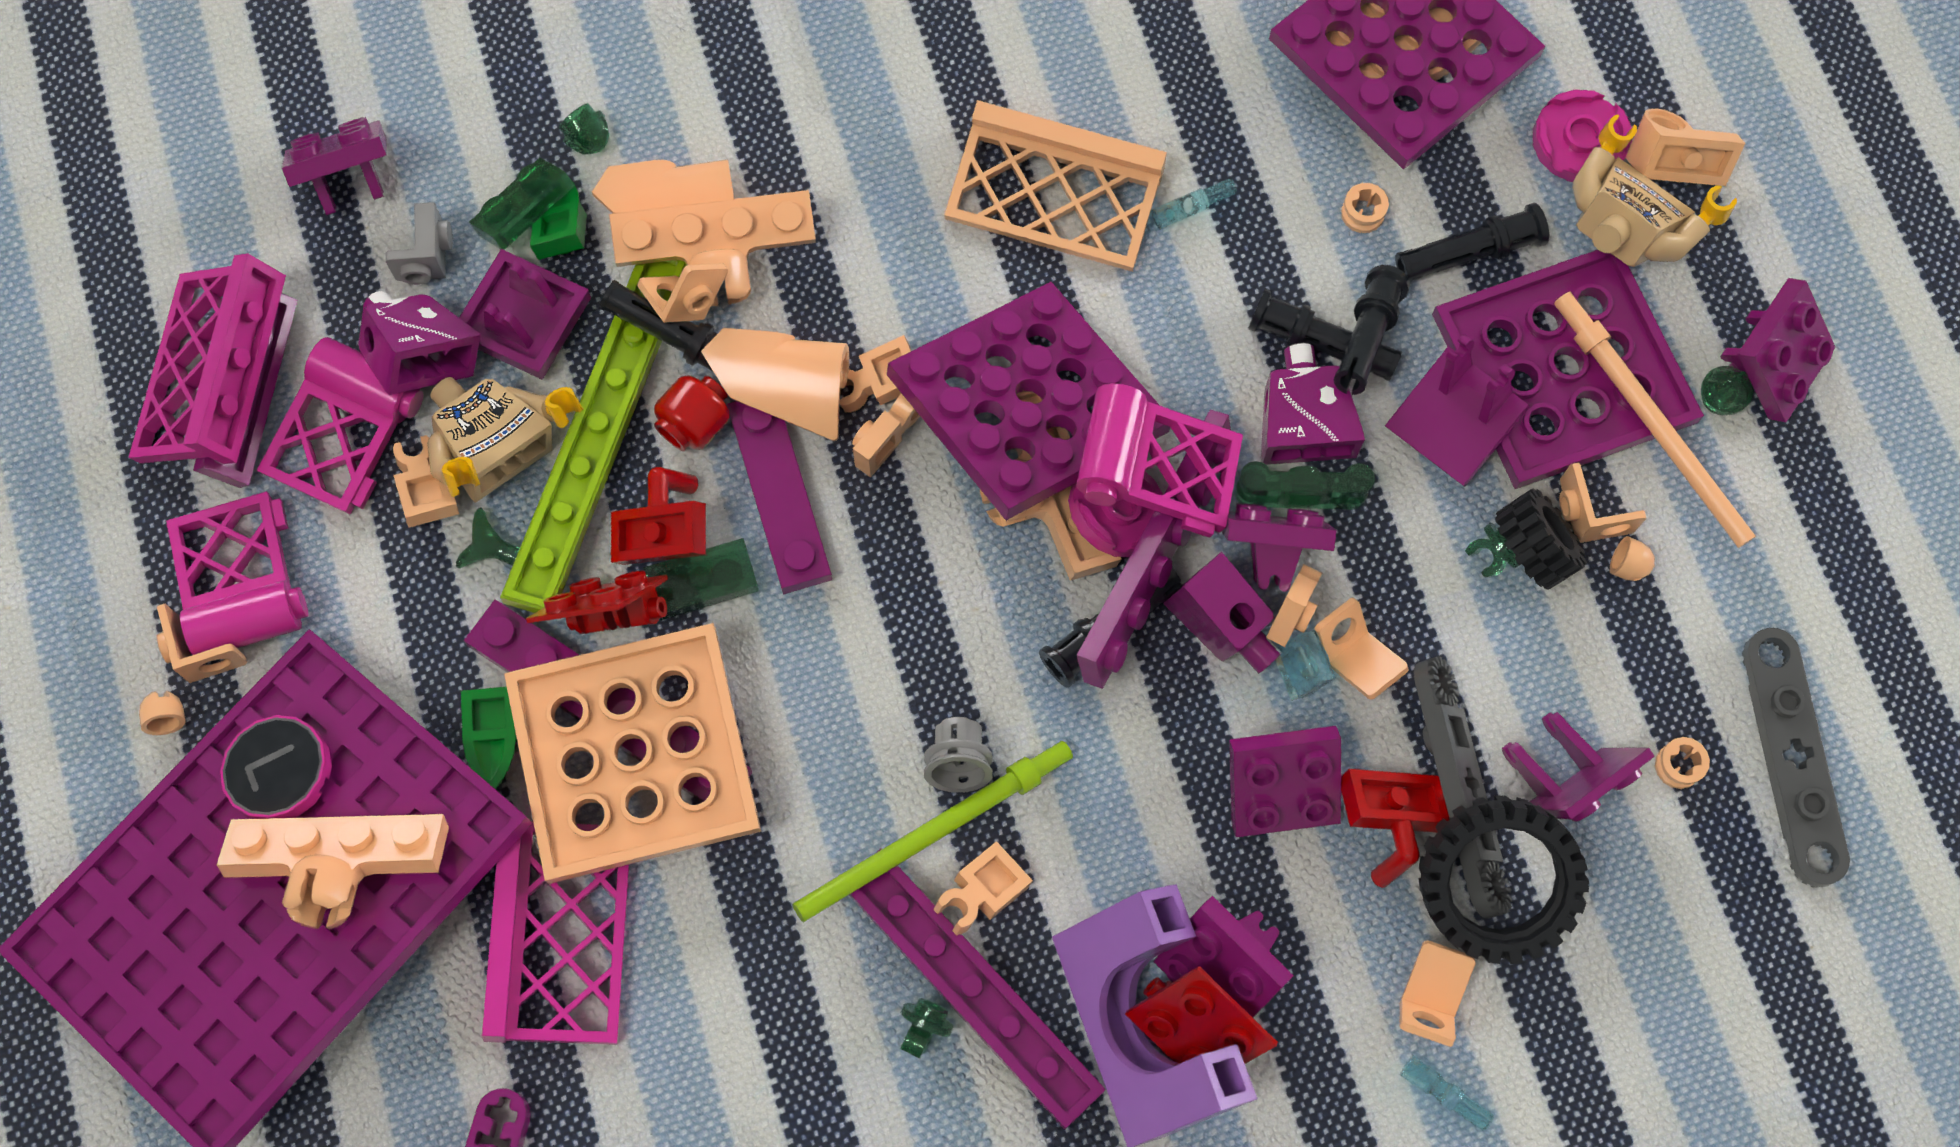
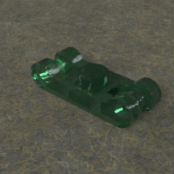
[1235,461,1375,509]

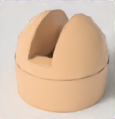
[1610,536,1655,581]
[139,691,186,735]

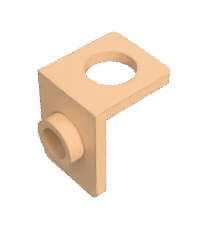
[637,263,728,323]
[1559,463,1647,543]
[1315,597,1409,700]
[157,603,247,683]
[1399,940,1475,1047]

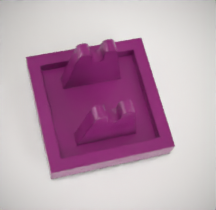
[282,117,387,215]
[459,249,591,380]
[1720,278,1836,422]
[1221,503,1337,592]
[1229,726,1341,837]
[1153,896,1294,1018]

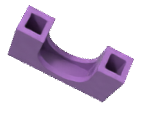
[1052,884,1258,1147]

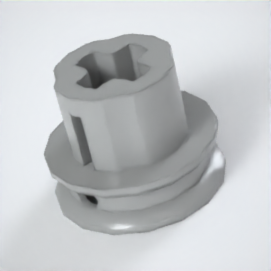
[924,717,993,792]

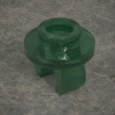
[1465,522,1519,578]
[900,998,954,1059]

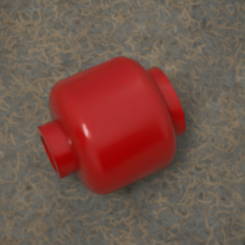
[654,375,730,452]

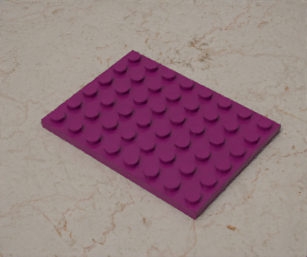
[0,629,533,1147]

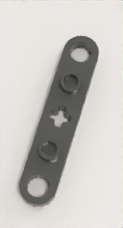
[1742,628,1850,888]
[1414,656,1512,919]

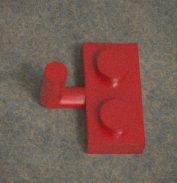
[611,467,706,565]
[1341,769,1450,888]

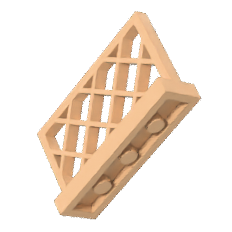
[944,100,1167,272]

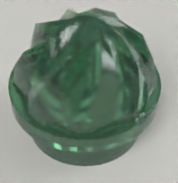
[558,103,610,155]
[1701,366,1753,415]

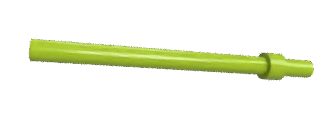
[792,741,1073,922]

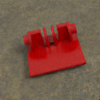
[526,570,668,634]
[1125,966,1278,1064]

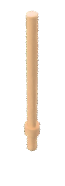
[1554,292,1756,548]

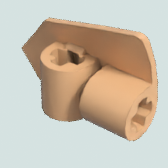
[592,159,734,213]
[701,328,849,441]

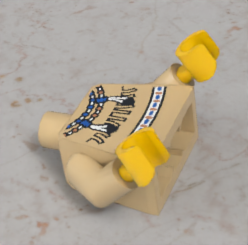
[1572,114,1737,267]
[427,377,583,503]

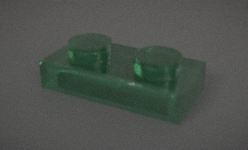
[469,157,575,250]
[643,538,759,621]

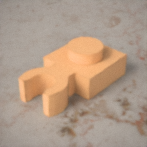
[840,335,912,412]
[852,393,920,478]
[393,435,459,528]
[1266,564,1322,647]
[933,841,1033,935]

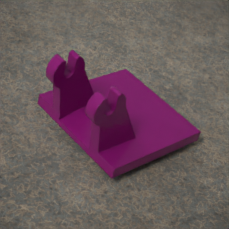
[1385,334,1530,487]
[1502,712,1655,822]

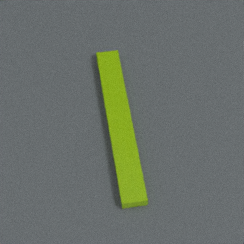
[500,260,687,613]

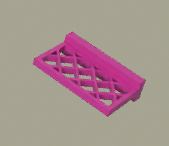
[128,253,286,464]
[482,821,629,1045]

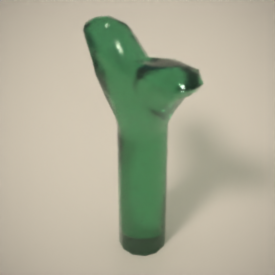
[456,507,520,569]

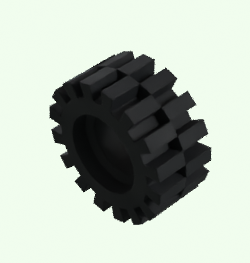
[1495,488,1587,590]

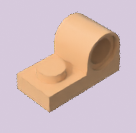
[1626,109,1746,186]

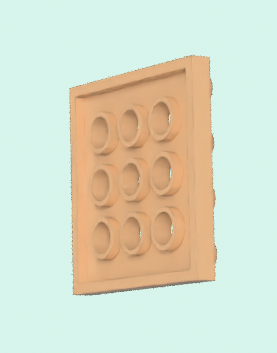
[504,623,761,884]

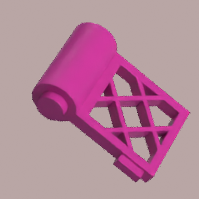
[257,337,424,515]
[1076,383,1243,538]
[166,491,309,655]

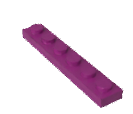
[1077,409,1231,689]
[463,599,752,802]
[849,848,1106,1130]

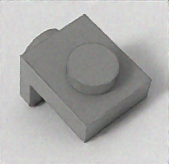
[386,202,453,285]

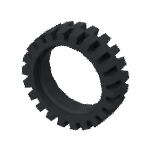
[1418,796,1589,964]

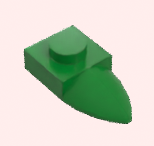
[530,173,587,260]
[461,687,517,790]

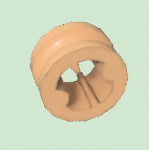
[1341,183,1389,233]
[1655,737,1710,789]

